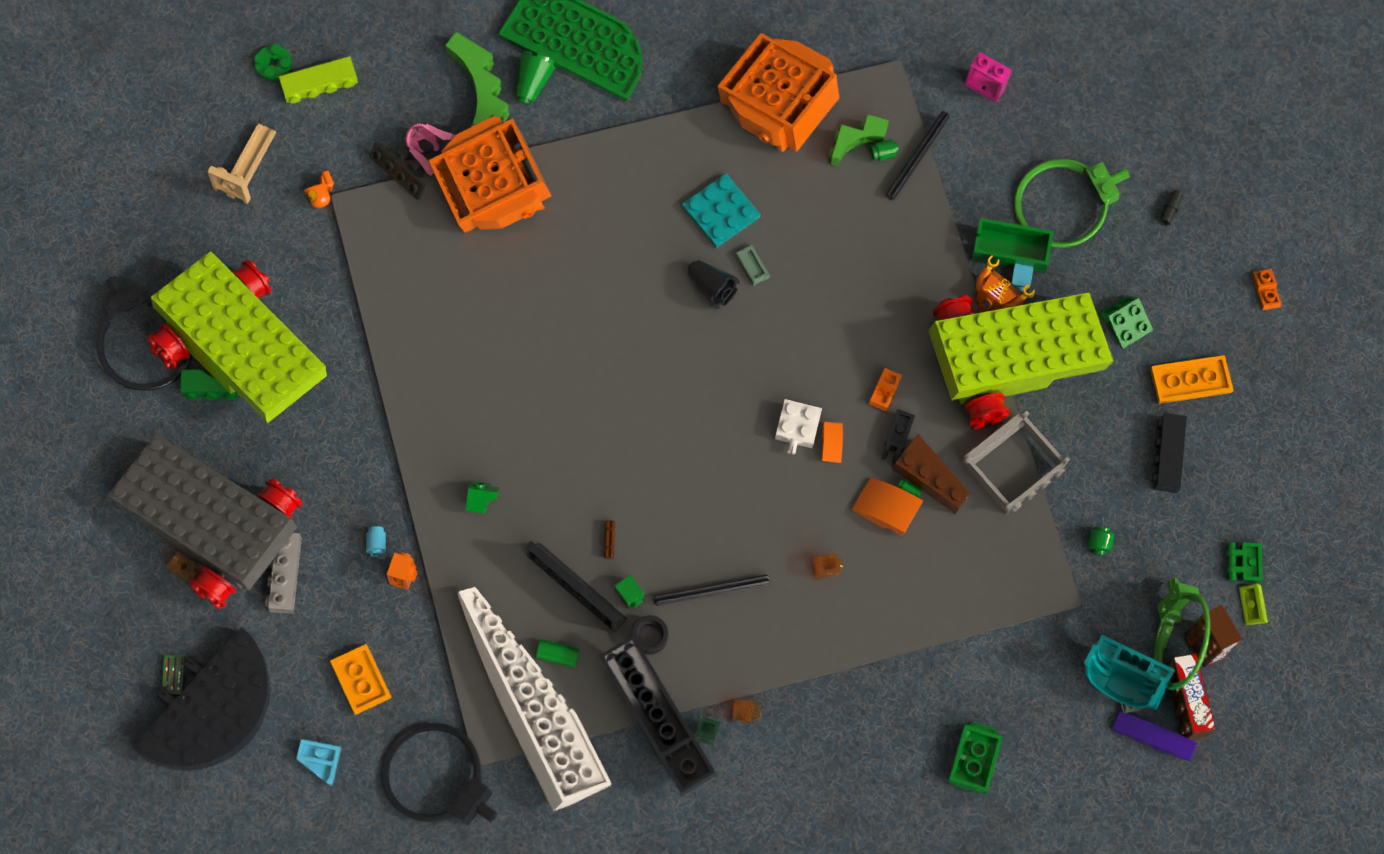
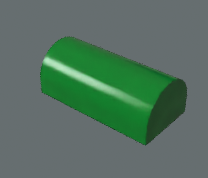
[536,639,580,669]

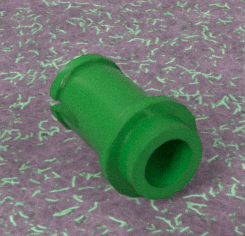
[897,479,922,497]

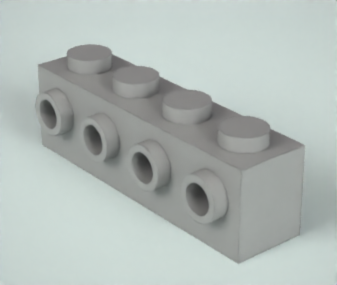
[265,533,302,614]

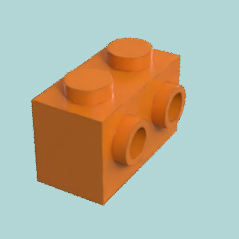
[387,552,418,590]

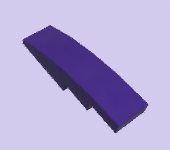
[1113,712,1197,762]

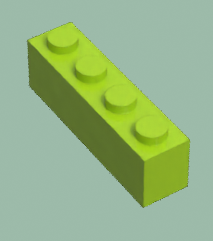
[279,56,358,103]

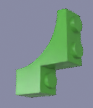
[829,115,889,167]

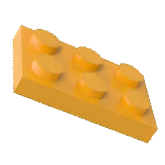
[330,644,391,715]

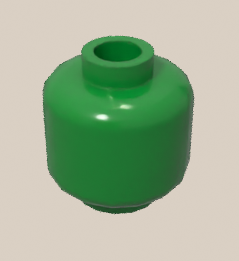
[1088,526,1114,555]

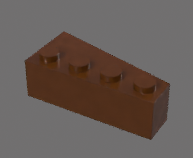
[893,434,970,514]

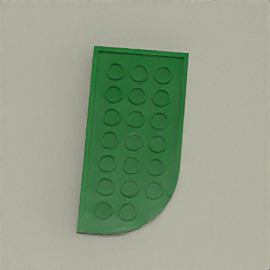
[499,0,642,102]

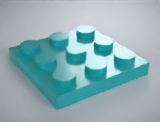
[682,173,761,248]

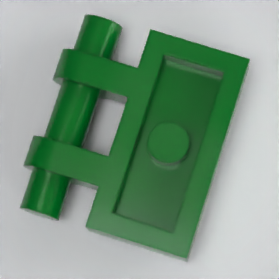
[1226,542,1263,583]

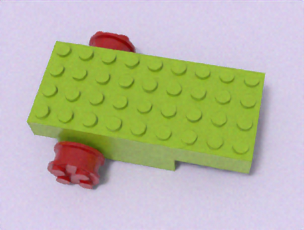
[146,251,327,424]
[928,293,1113,430]

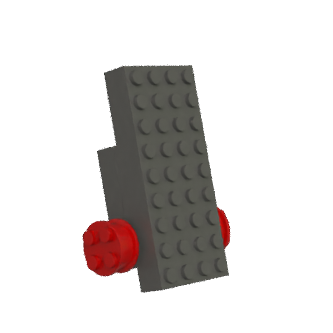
[107,434,302,610]

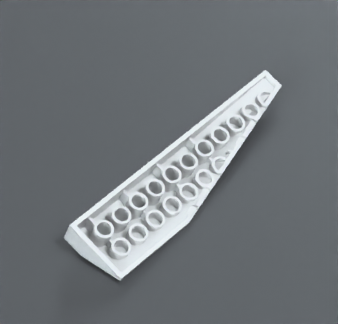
[457,587,611,811]

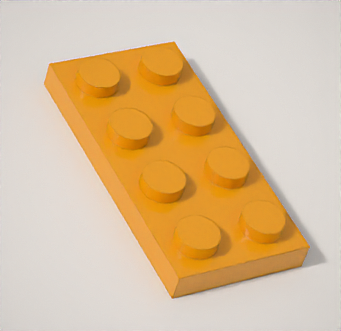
[1150,355,1233,404]

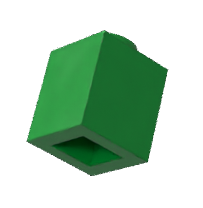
[614,575,644,609]

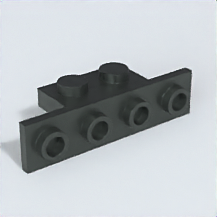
[369,141,426,200]

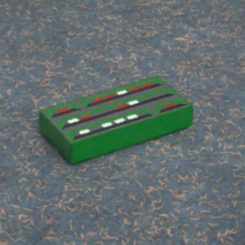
[162,655,185,696]

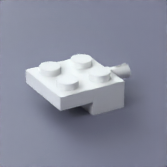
[775,399,822,455]

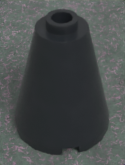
[688,260,740,309]

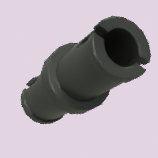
[1159,189,1184,226]

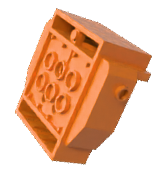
[718,33,839,152]
[428,117,552,233]

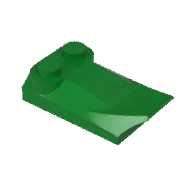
[948,722,1003,794]

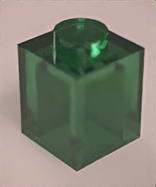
[695,716,720,745]

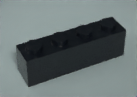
[1151,413,1187,493]

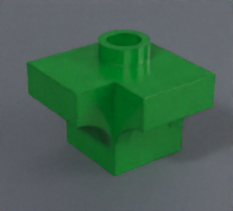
[466,481,500,513]

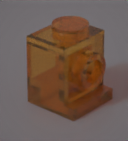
[167,552,200,584]
[812,553,843,580]
[732,699,761,723]

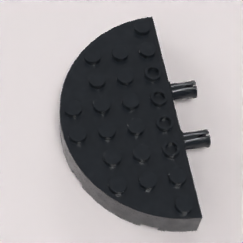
[131,627,270,770]

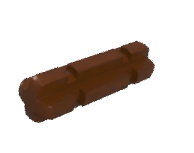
[604,520,615,559]

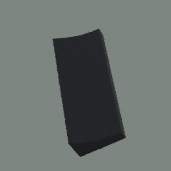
[526,541,627,633]

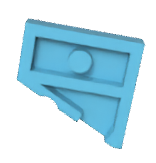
[297,739,341,786]

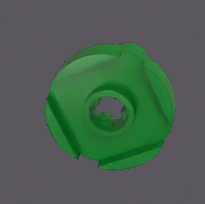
[255,44,292,81]

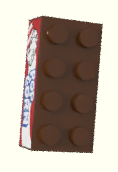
[1184,605,1242,667]
[1166,653,1216,740]

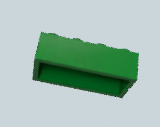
[972,218,1054,274]

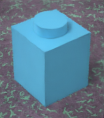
[1010,263,1034,295]

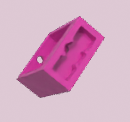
[965,52,1012,102]

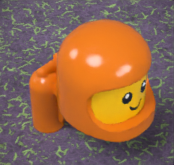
[304,171,334,208]

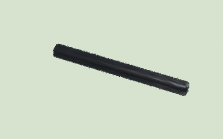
[886,111,950,200]
[654,574,769,606]

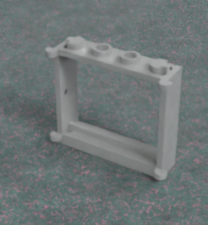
[961,411,1070,514]

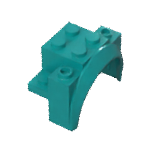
[1084,635,1175,710]

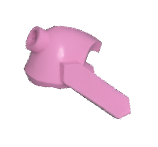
[405,124,455,176]

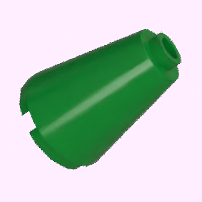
[516,51,557,105]

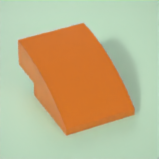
[851,477,923,537]

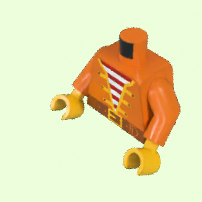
[975,256,1035,312]

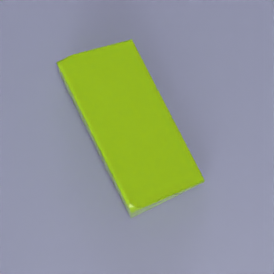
[1239,583,1268,625]

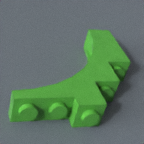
[446,32,509,126]

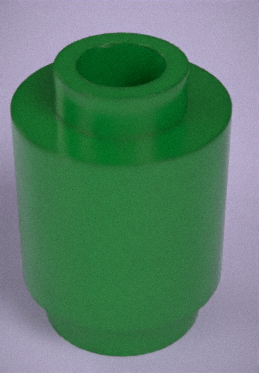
[870,139,899,161]

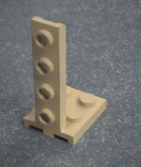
[208,124,276,204]

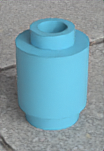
[366,526,386,557]

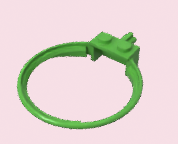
[1014,159,1130,247]
[1154,578,1210,690]

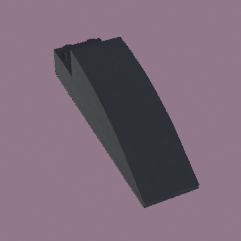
[599,635,716,797]

